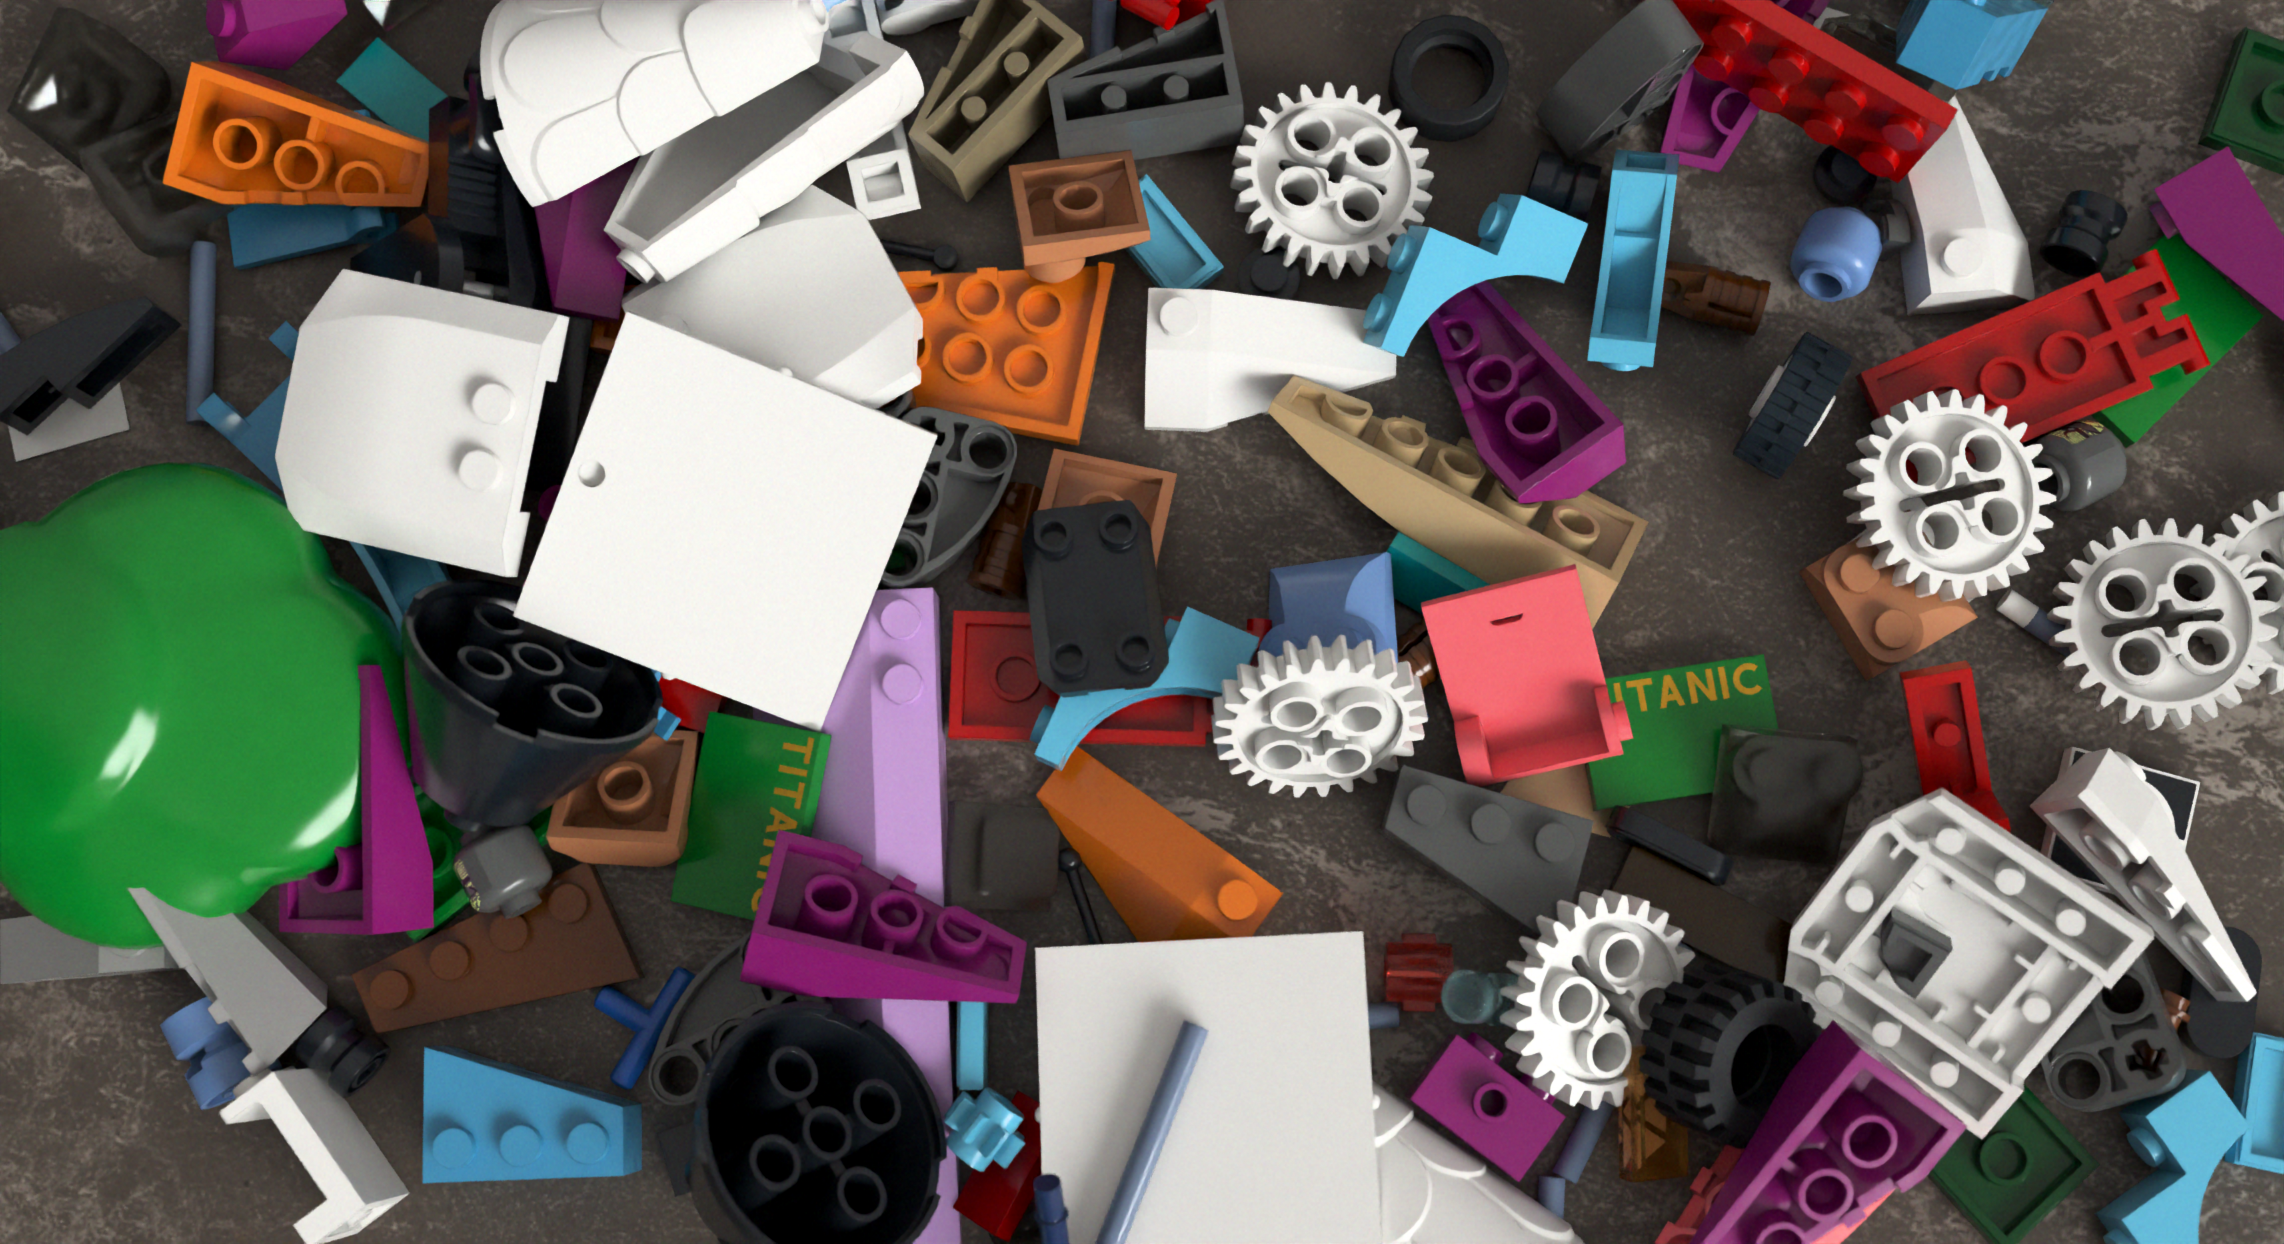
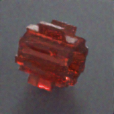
[1383,933,1454,1012]

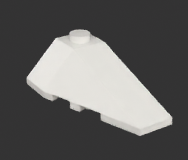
[1890,73,2035,315]
[1144,288,1396,432]
[2030,748,2257,1002]

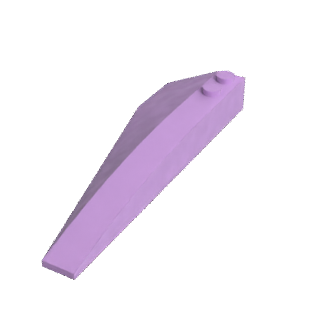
[753,587,962,1244]

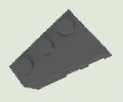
[1047,0,1244,160]
[1379,765,1594,941]

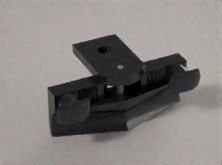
[350,71,593,491]

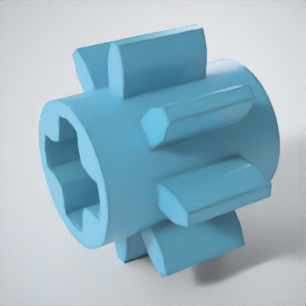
[944,1087,1026,1172]

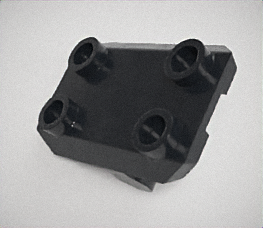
[1021,500,1169,698]

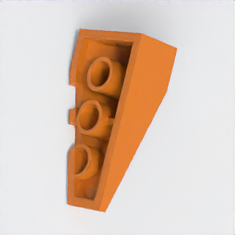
[162,61,429,207]
[1036,746,1283,943]

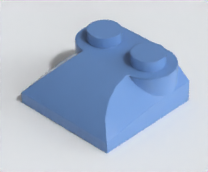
[1258,552,1398,663]

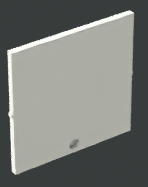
[513,311,938,732]
[1035,931,1382,1244]

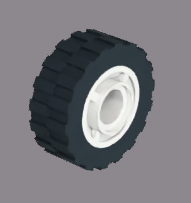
[1732,331,1853,480]

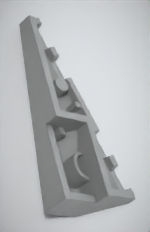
[127,888,328,1077]

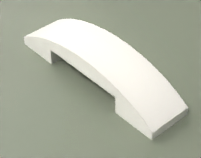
[823,0,921,220]

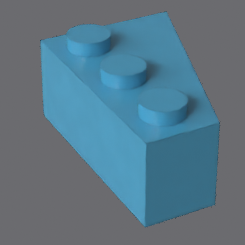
[1896,0,2048,90]
[423,1045,642,1183]

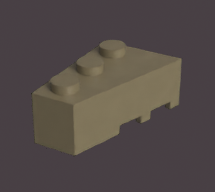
[908,0,1088,203]

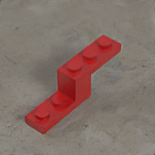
[1899,660,2011,833]

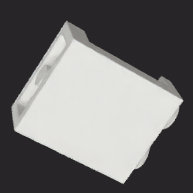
[219,1066,410,1244]

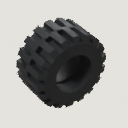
[1639,963,1822,1149]

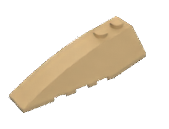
[1268,375,1648,629]

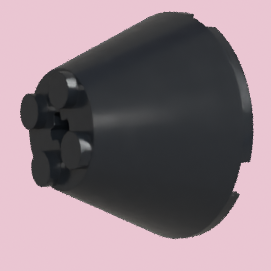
[401,579,663,831]
[685,1001,947,1244]

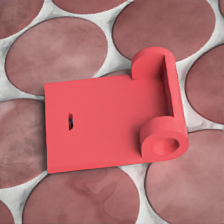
[1421,564,1633,787]

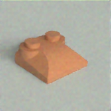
[1008,150,1151,283]
[1038,449,1177,571]
[1799,509,1978,681]
[546,730,700,867]

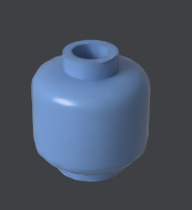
[1789,207,1883,302]

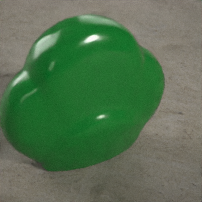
[0,462,413,950]

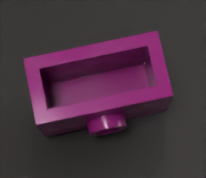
[1404,1031,1566,1182]

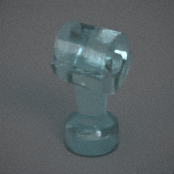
[1441,969,1519,1028]

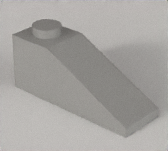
[0,915,186,984]

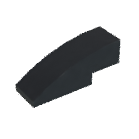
[0,296,182,436]

